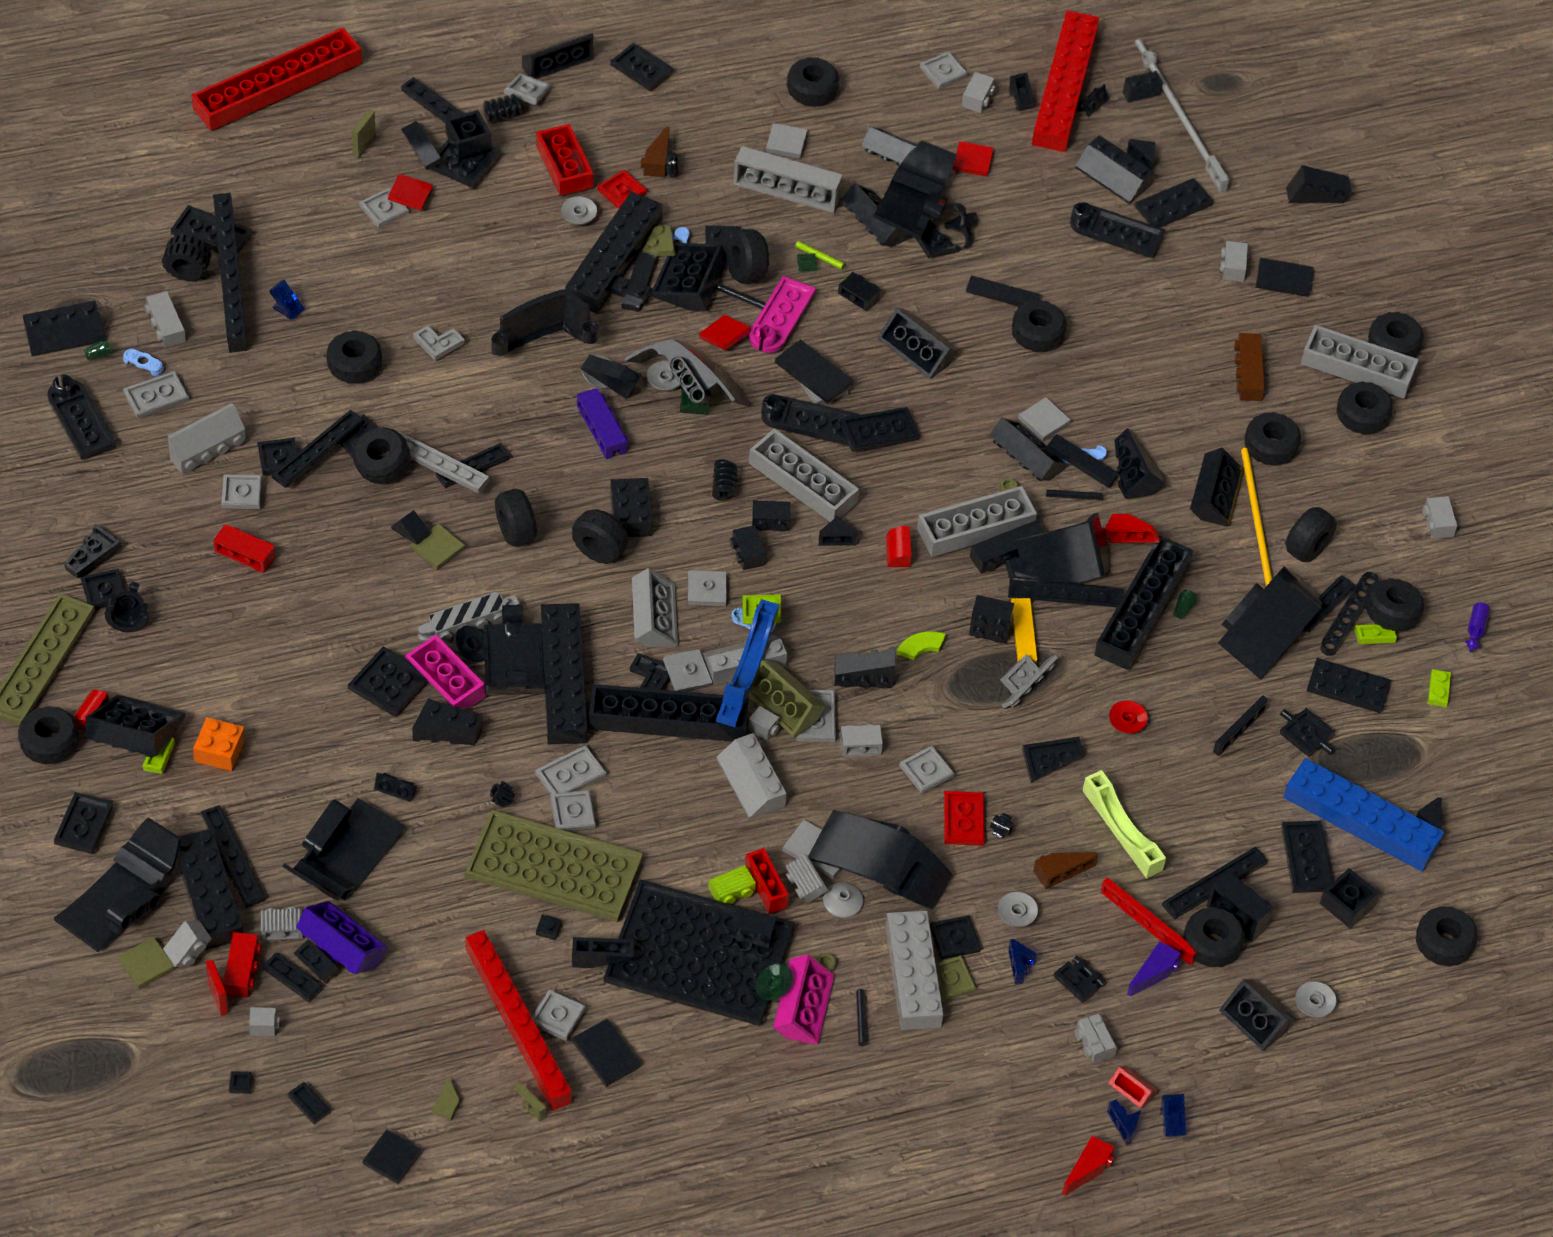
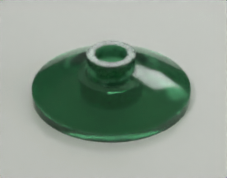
[755,964,794,1000]

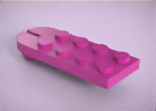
[749,276,816,353]

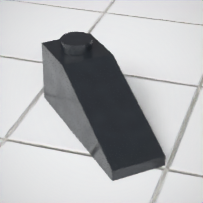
[580,355,641,399]
[572,937,634,968]

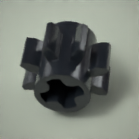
[490,781,515,807]
[990,813,1014,838]

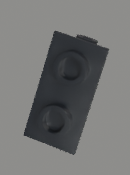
[1077,84,1109,118]
[374,772,417,802]

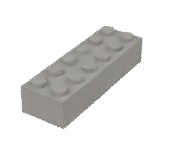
[733,146,843,213]
[1301,325,1419,399]
[749,428,859,522]
[917,486,1037,557]
[885,910,943,1030]

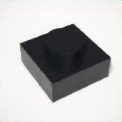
[536,914,561,940]

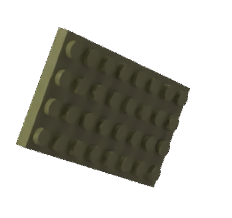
[465,810,643,922]

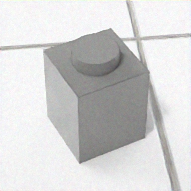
[748,706,780,741]
[249,1007,280,1036]

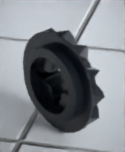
[666,149,678,177]

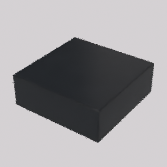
[229,1071,252,1094]

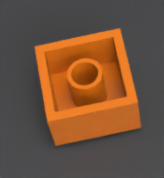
[193,717,245,771]

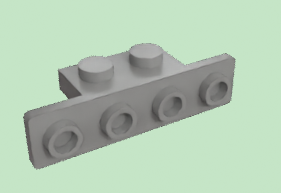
[1000,654,1058,708]

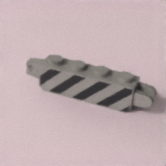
[418,592,519,643]

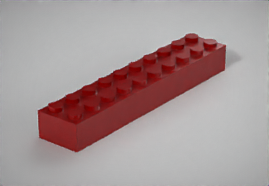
[1031,10,1100,152]
[192,27,362,131]

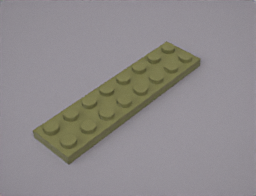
[0,593,95,726]

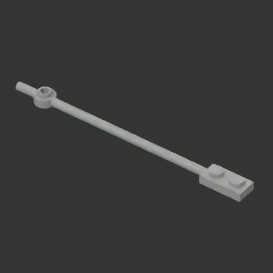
[1135,39,1229,193]

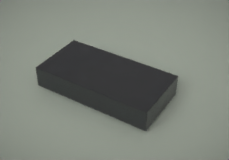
[288,1082,330,1124]

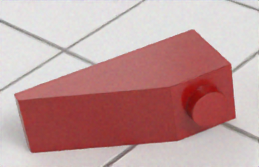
[1105,514,1161,543]
[1062,1136,1115,1196]

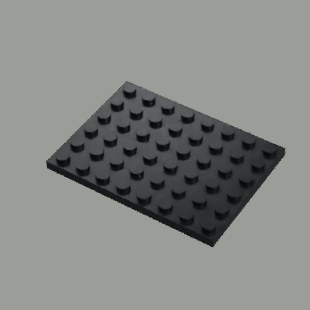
[603,879,795,1026]

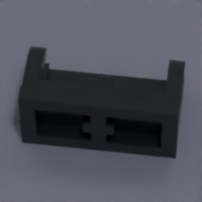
[294,939,340,984]

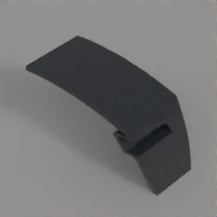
[873,140,957,239]
[624,339,751,407]
[1218,566,1323,679]
[282,798,405,901]
[808,810,953,909]
[54,817,181,952]

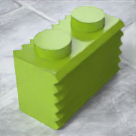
[708,865,756,904]

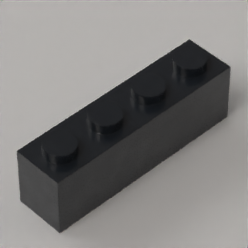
[970,520,1045,573]

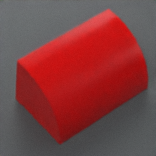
[886,526,911,567]
[73,690,109,732]
[1108,1066,1159,1108]

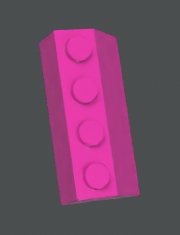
[405,635,486,707]
[773,954,834,1044]

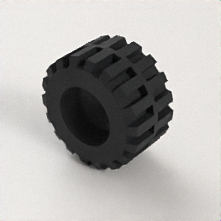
[162,234,212,282]

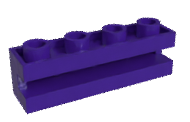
[577,388,629,459]

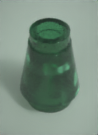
[84,339,113,360]
[1173,590,1197,619]

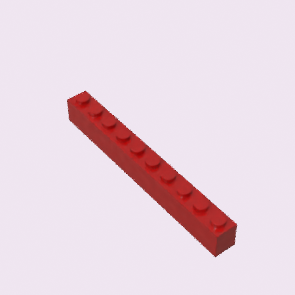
[465,930,571,1111]

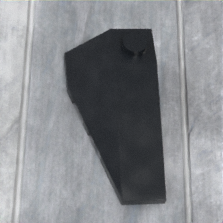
[1114,428,1165,499]

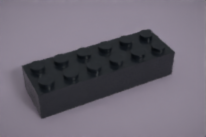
[177,829,243,950]

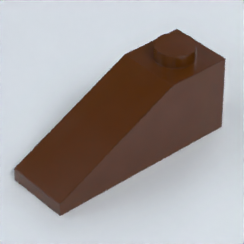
[641,126,670,177]
[1033,852,1098,889]

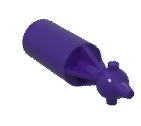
[1465,602,1490,652]

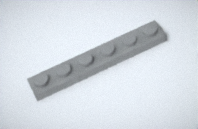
[398,432,490,494]

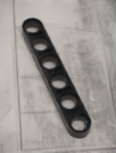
[1320,572,1379,656]

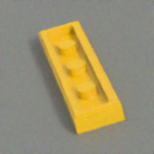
[1011,598,1037,664]

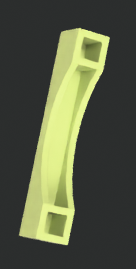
[1082,770,1166,879]

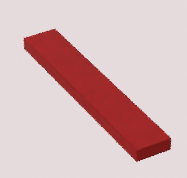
[1100,877,1196,965]

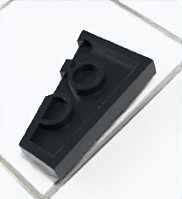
[915,221,960,258]
[64,524,122,579]
[1022,736,1084,783]

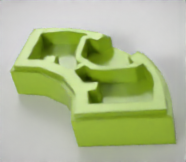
[896,631,946,660]

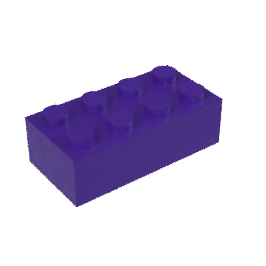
[296,900,388,974]

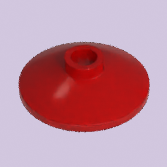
[1109,700,1148,734]

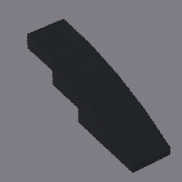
[401,121,442,170]

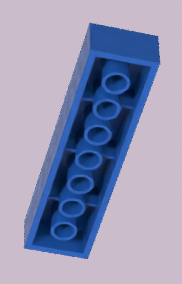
[1283,758,1444,872]

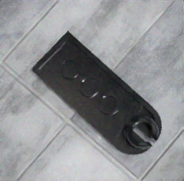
[1070,202,1165,258]
[47,374,116,460]
[761,394,860,446]

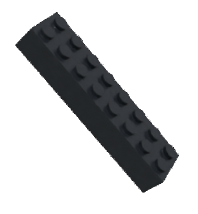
[565,191,663,314]
[1094,535,1194,670]
[540,603,587,745]
[589,684,749,742]

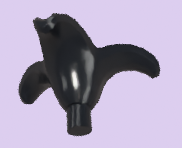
[944,203,978,249]

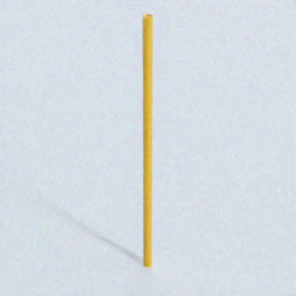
[1241,448,1272,586]

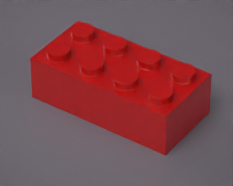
[536,124,593,196]

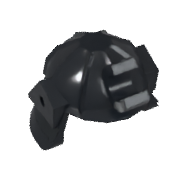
[105,582,148,632]

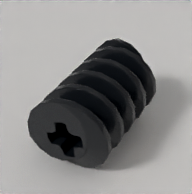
[483,94,522,122]
[712,459,737,501]

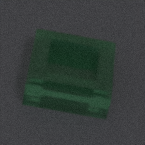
[797,253,817,272]

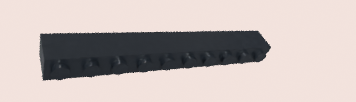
[213,193,248,353]

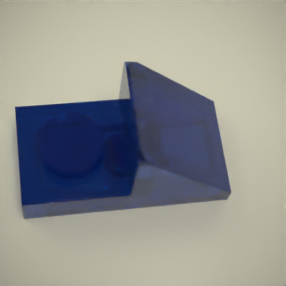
[269,279,305,320]
[1008,939,1037,984]
[1160,1093,1186,1137]
[1107,1099,1141,1145]

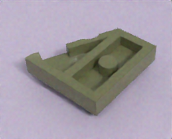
[643,226,676,256]

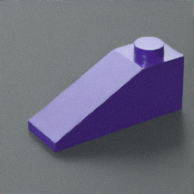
[1127,941,1181,996]

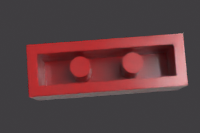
[213,524,276,573]
[745,848,789,914]
[223,932,262,998]

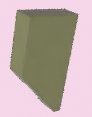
[432,1079,459,1120]
[514,1082,546,1122]

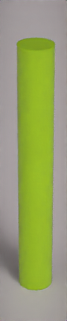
[795,241,845,270]

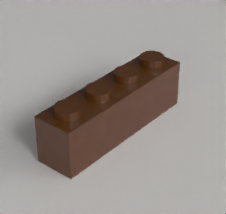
[1234,333,1264,401]

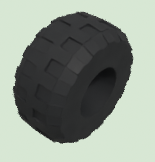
[787,57,839,107]
[726,229,769,284]
[1012,300,1067,352]
[1368,312,1423,358]
[327,330,382,384]
[1336,381,1393,434]
[1244,412,1301,466]
[353,427,411,484]
[495,489,537,547]
[1285,507,1337,562]
[572,509,628,564]
[1365,578,1424,632]
[18,706,79,764]
[1416,906,1478,966]
[1183,907,1245,967]

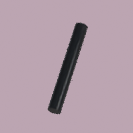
[716,283,766,309]
[1046,489,1102,500]
[856,989,867,1046]

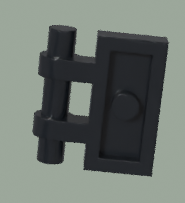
[1053,956,1107,1003]

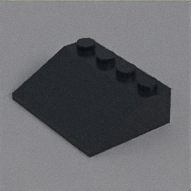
[650,243,727,311]
[86,694,185,757]

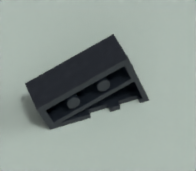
[1286,165,1352,203]
[834,647,895,689]
[412,698,483,745]

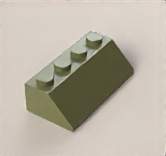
[748,660,826,737]

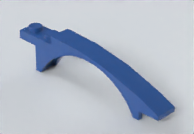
[716,599,780,727]

